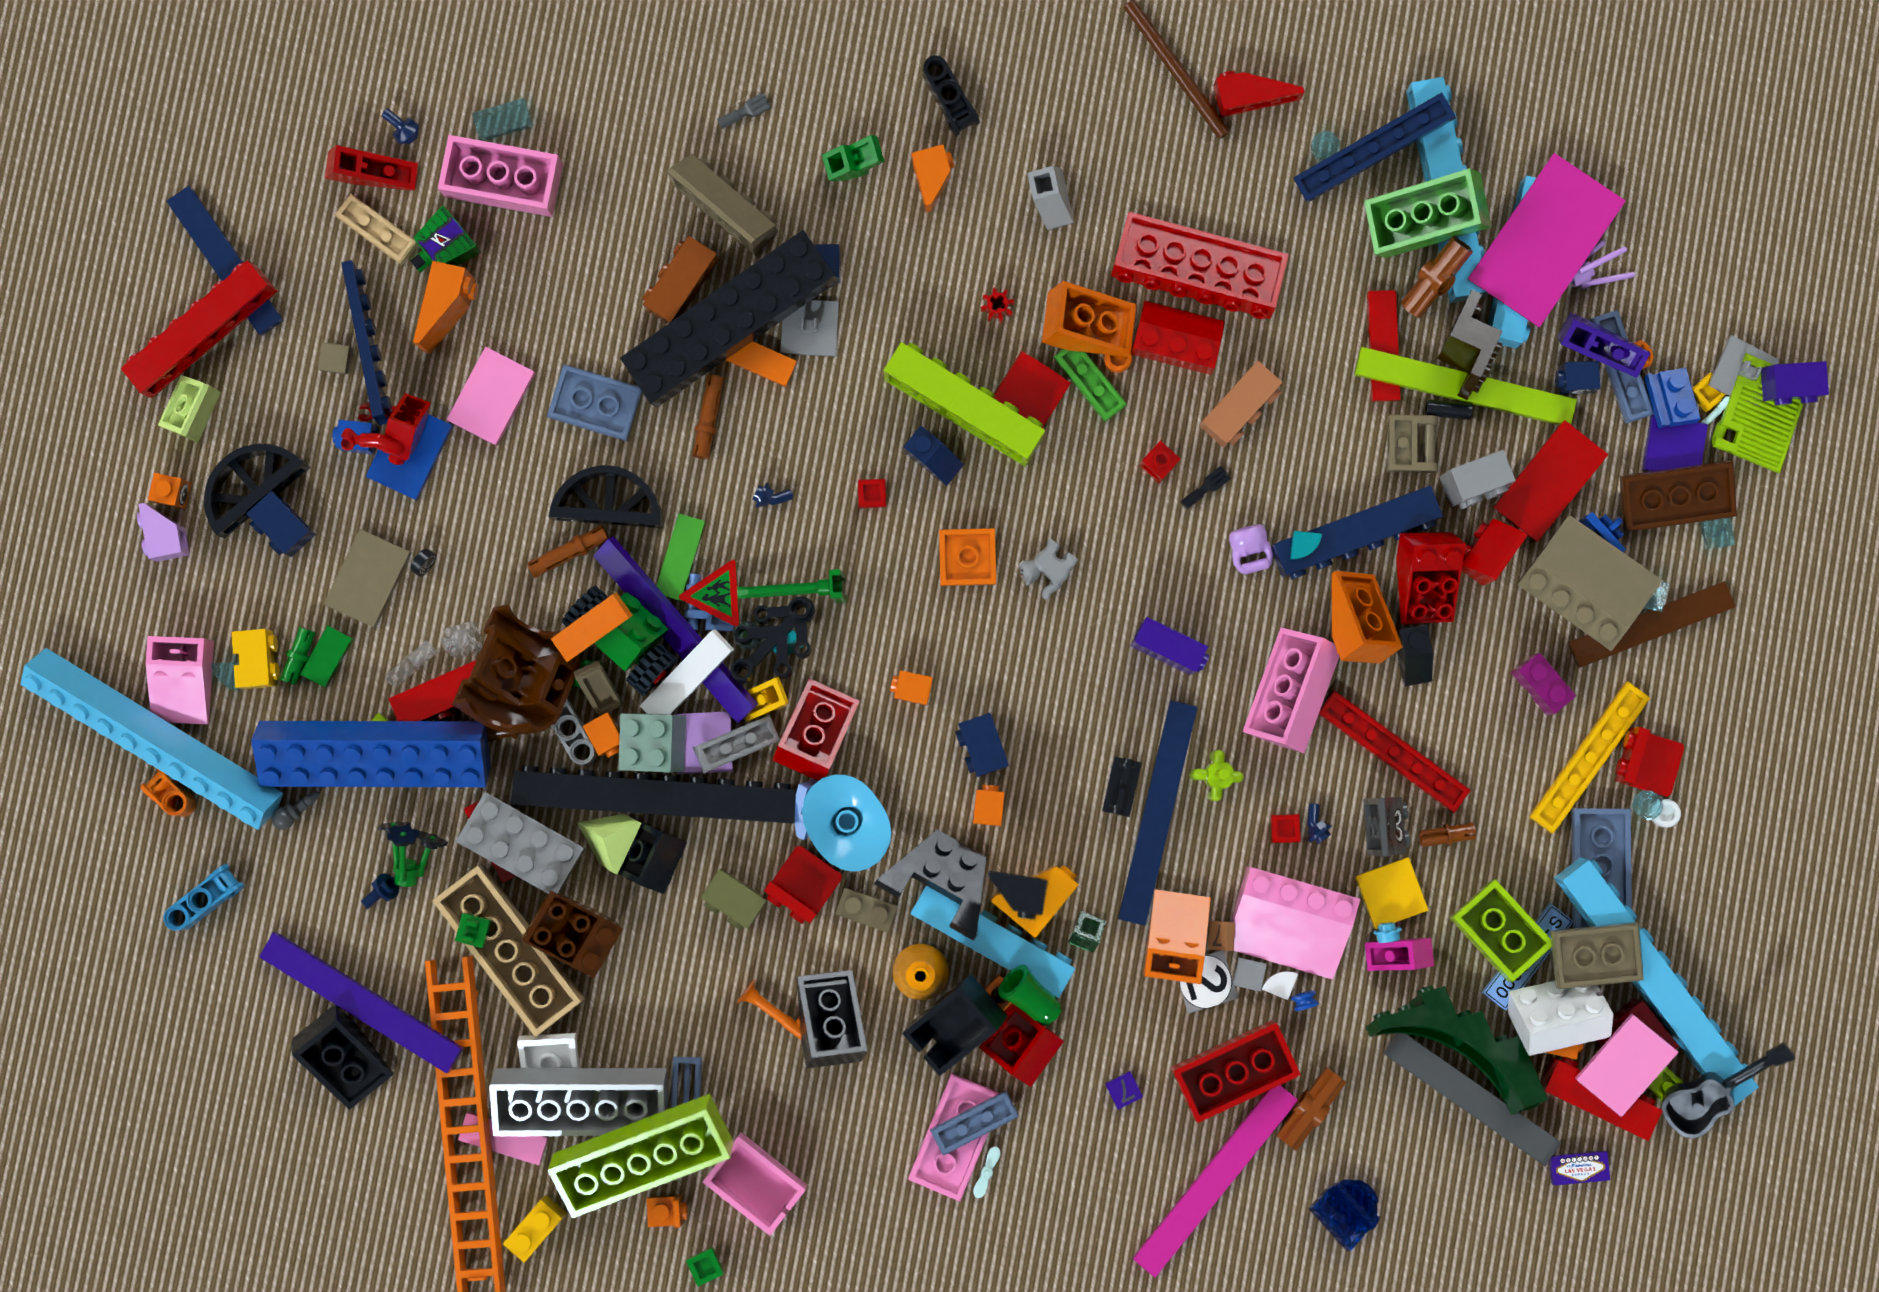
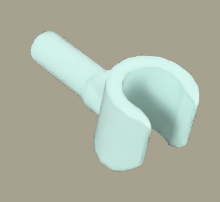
[1701,396,1737,424]

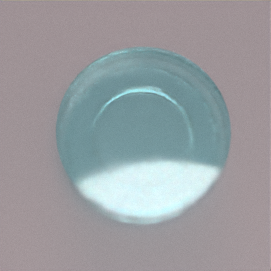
[1311,131,1340,160]
[1632,790,1663,820]

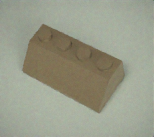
[667,154,777,256]

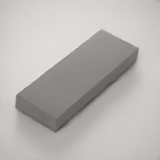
[693,715,781,773]

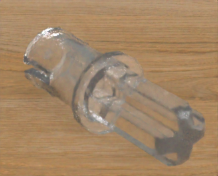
[385,640,438,688]

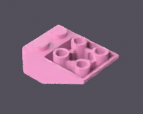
[146,636,214,725]

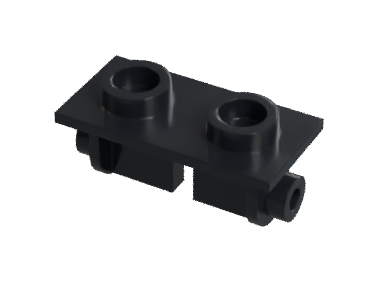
[1102,756,1142,817]

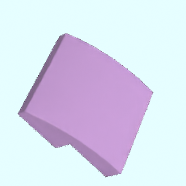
[674,711,733,774]

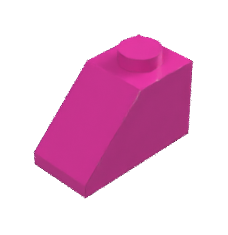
[1365,938,1434,971]

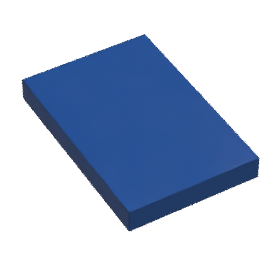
[365,414,453,501]

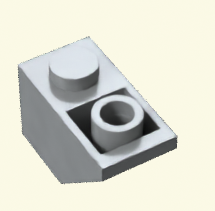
[1027,166,1074,230]

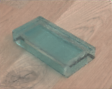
[471,98,533,141]

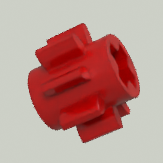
[980,287,1015,324]

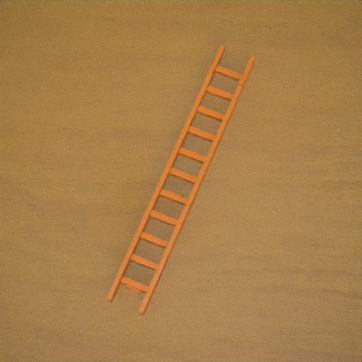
[425,956,506,1292]

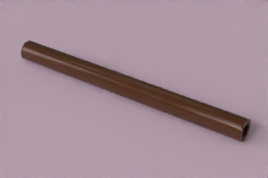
[1123,0,1230,140]

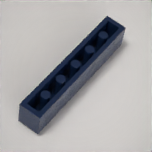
[1271,485,1443,580]

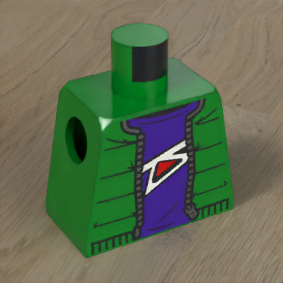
[410,205,481,273]

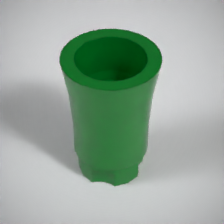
[998,965,1062,1026]

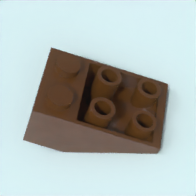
[521,890,623,978]

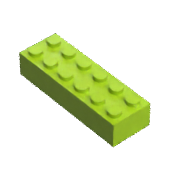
[883,342,1045,467]
[548,1094,734,1218]

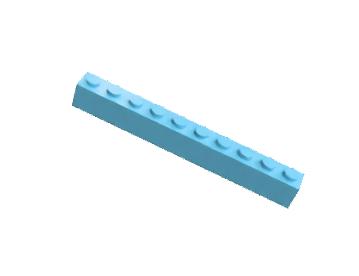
[20,648,283,830]
[1554,857,1759,1106]

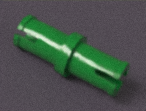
[279,626,316,685]

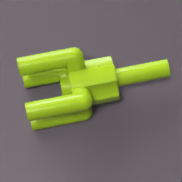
[1189,750,1244,802]

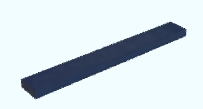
[1118,700,1198,926]

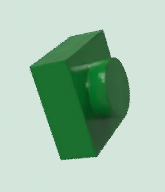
[686,1246,725,1287]

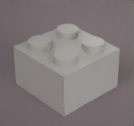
[1439,450,1516,510]

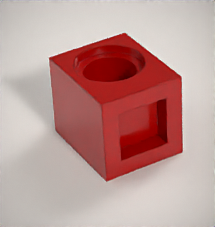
[1139,440,1181,484]

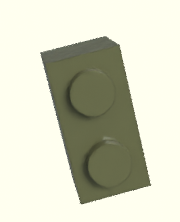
[700,869,768,930]

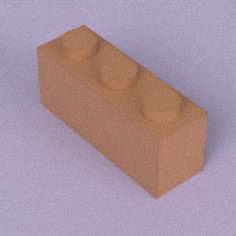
[1199,361,1283,448]

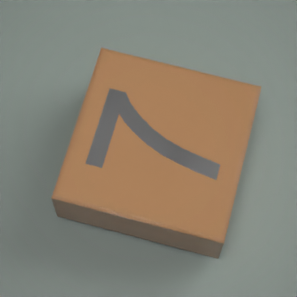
[1208,921,1235,951]

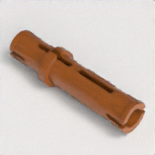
[692,374,725,460]
[527,524,609,578]

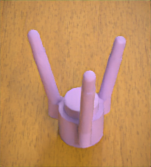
[1570,240,1635,290]

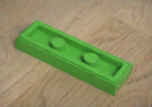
[1054,349,1127,422]
[656,513,706,602]

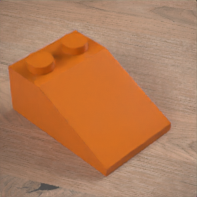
[413,261,478,354]
[1042,281,1136,357]
[1332,571,1403,664]

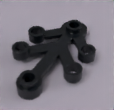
[730,597,815,684]

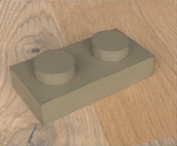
[835,887,898,933]

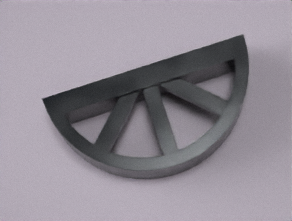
[204,444,311,538]
[549,465,664,528]

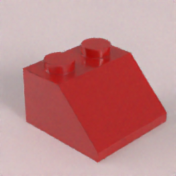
[1462,519,1528,586]
[979,1004,1064,1087]

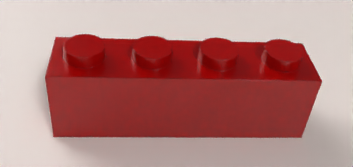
[388,660,477,721]
[1541,1056,1663,1141]

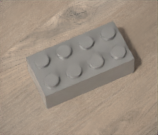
[456,792,586,894]

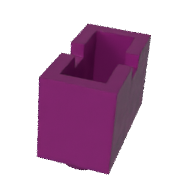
[1510,653,1576,716]

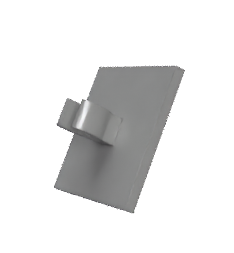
[781,300,839,357]
[1708,335,1779,406]

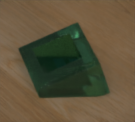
[1068,911,1107,953]

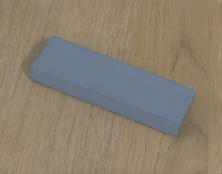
[930,1090,1019,1156]

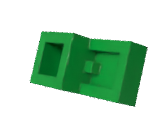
[822,135,885,181]

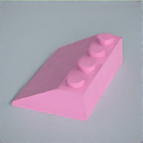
[1231,866,1360,980]

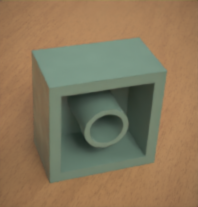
[619,713,686,772]

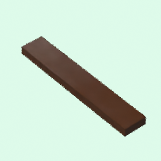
[1567,581,1736,668]

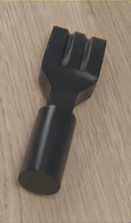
[1180,466,1231,510]

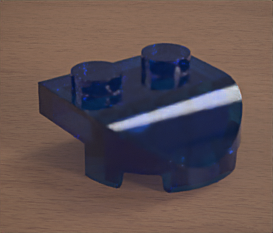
[1308,1179,1380,1252]

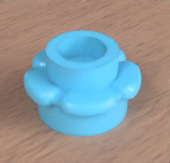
[1373,922,1402,943]

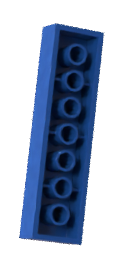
[251,721,491,787]

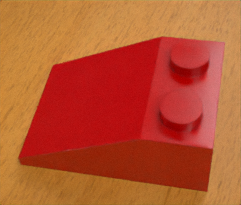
[772,678,860,781]

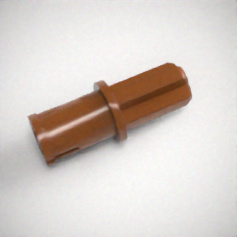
[1418,822,1476,847]

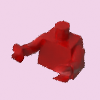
[341,393,431,465]

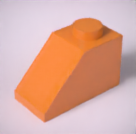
[911,144,954,212]

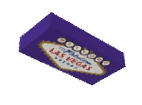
[1549,1150,1610,1186]

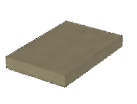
[323,529,412,628]
[1550,922,1643,989]

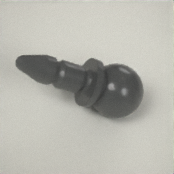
[271,791,320,830]

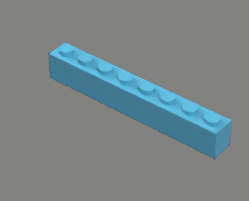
[1406,77,1487,303]

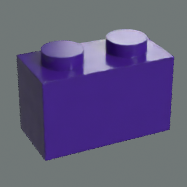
[1761,361,1829,406]

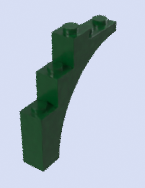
[1366,985,1548,1115]

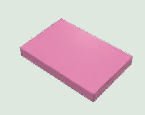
[446,347,536,446]
[1575,1013,1678,1117]

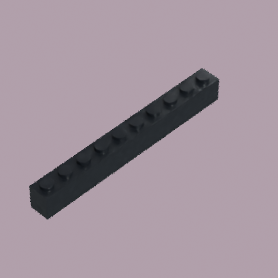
[511,766,797,824]

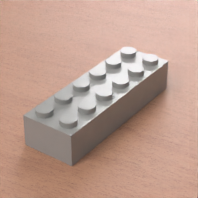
[490,1068,668,1136]

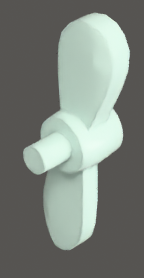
[973,1146,1000,1198]

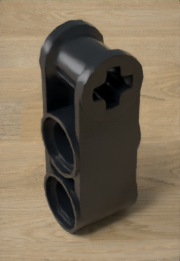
[923,55,980,137]

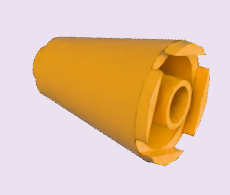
[893,944,949,1000]

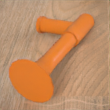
[737,979,801,1040]

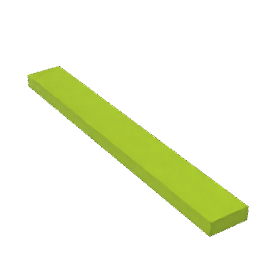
[1354,347,1577,425]

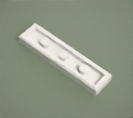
[640,629,734,715]

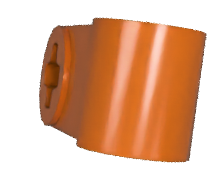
[140,769,196,817]

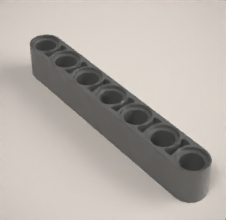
[1383,1034,1561,1166]

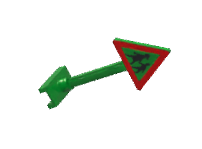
[679,560,847,627]

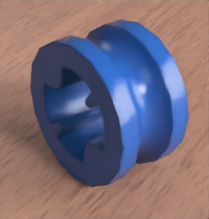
[1290,990,1319,1011]

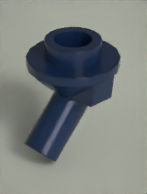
[381,108,419,144]
[752,482,793,508]
[1307,803,1332,844]
[360,873,399,909]

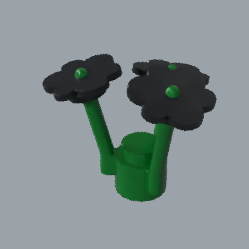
[378,822,448,887]

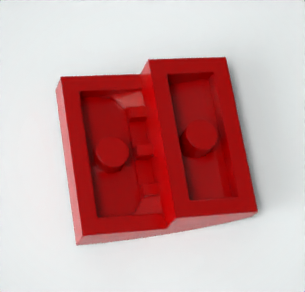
[994,351,1071,428]

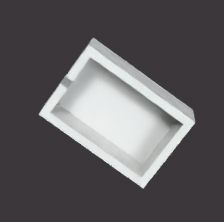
[1508,981,1613,1056]

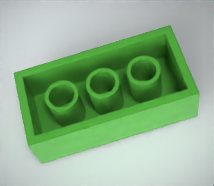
[1364,168,1492,258]

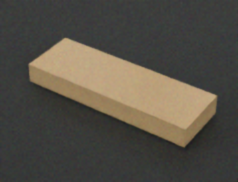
[335,194,418,266]

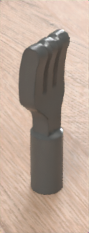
[717,93,771,129]

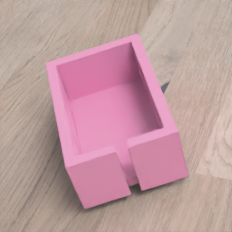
[703,1132,807,1236]

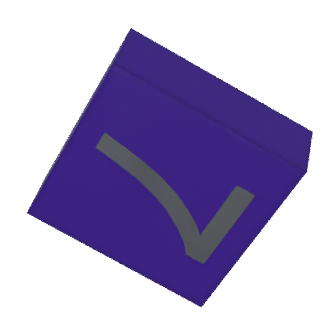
[1105,1071,1143,1110]

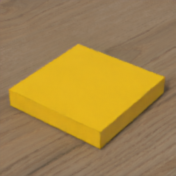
[1354,857,1428,930]

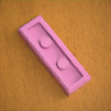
[458,1111,549,1166]

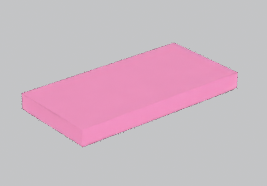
[908,1073,999,1201]

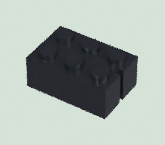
[902,974,1009,1077]

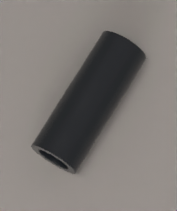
[1425,399,1473,420]

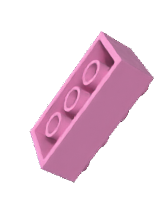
[438,135,563,217]

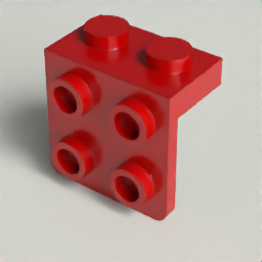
[1615,727,1684,797]
[764,846,842,924]

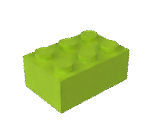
[1449,879,1552,982]

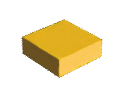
[1692,372,1726,412]

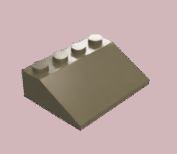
[1517,515,1663,651]

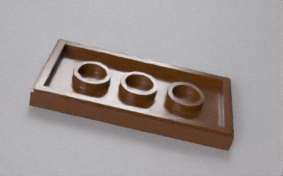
[1619,460,1737,532]

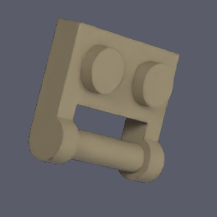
[1387,415,1438,473]

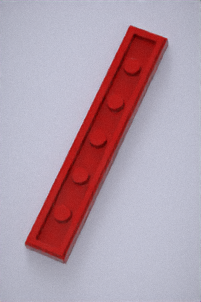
[1318,690,1471,813]

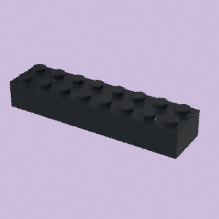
[620,230,839,408]

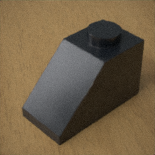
[1397,624,1433,687]

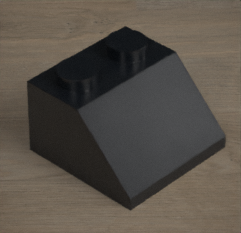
[618,817,687,894]
[988,870,1048,920]

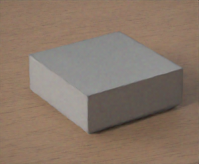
[1232,957,1267,992]

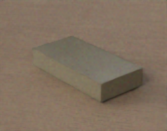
[573,660,623,717]

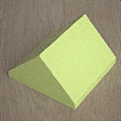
[158,375,221,443]

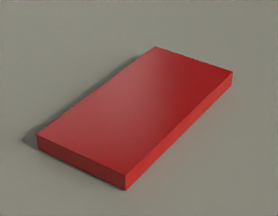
[1492,420,1609,542]

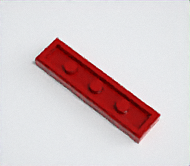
[1366,290,1401,402]

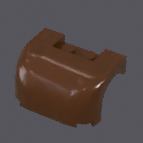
[452,604,582,734]

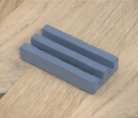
[671,1056,702,1108]

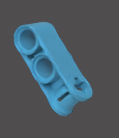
[163,864,245,931]

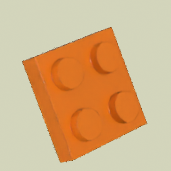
[939,528,996,586]

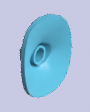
[802,774,891,872]

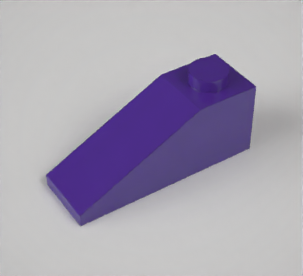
[1557,312,1651,378]

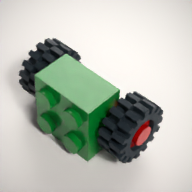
[562,586,677,696]

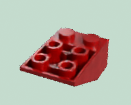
[1396,532,1466,624]

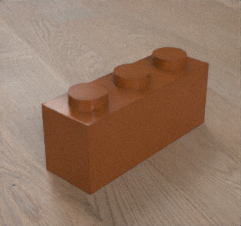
[643,236,719,324]

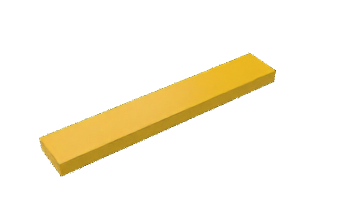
[1528,682,1651,834]

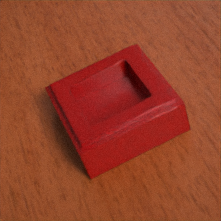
[858,479,886,509]
[1270,814,1301,843]

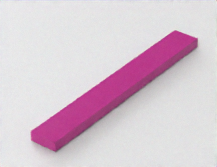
[1132,1085,1298,1277]

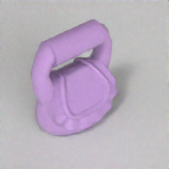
[1229,524,1273,575]

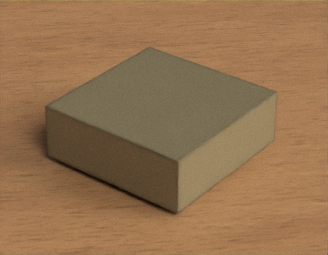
[318,342,351,375]

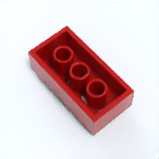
[1170,1020,1301,1123]

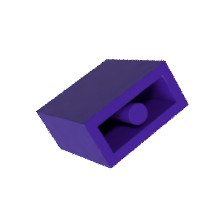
[1130,617,1210,675]

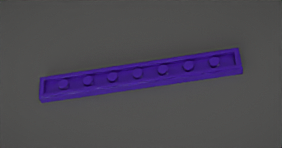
[593,536,758,724]
[259,932,464,1074]

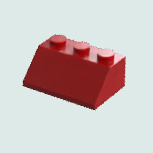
[1131,301,1225,375]

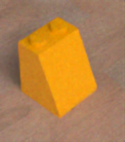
[990,865,1079,938]

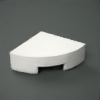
[1261,971,1298,1000]

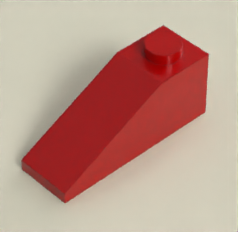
[1213,71,1305,118]
[325,145,418,191]

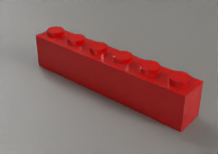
[120,260,278,398]

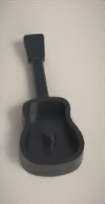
[1662,1042,1795,1138]

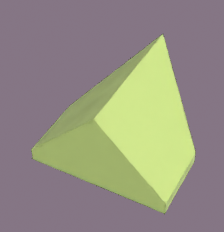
[577,814,641,874]

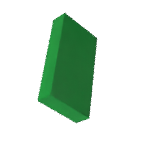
[300,625,354,688]

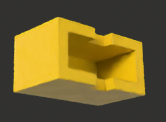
[232,629,280,689]
[503,1195,567,1263]

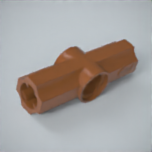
[1401,236,1473,318]
[1276,1067,1347,1151]

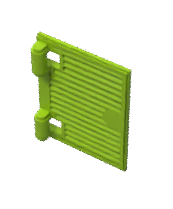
[1711,353,1803,473]

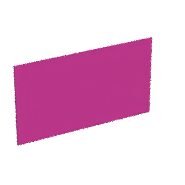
[1468,153,1625,328]

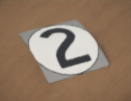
[1178,950,1238,1013]

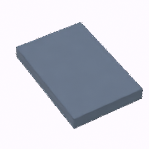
[547,364,643,442]

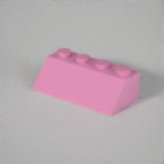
[1242,627,1339,753]

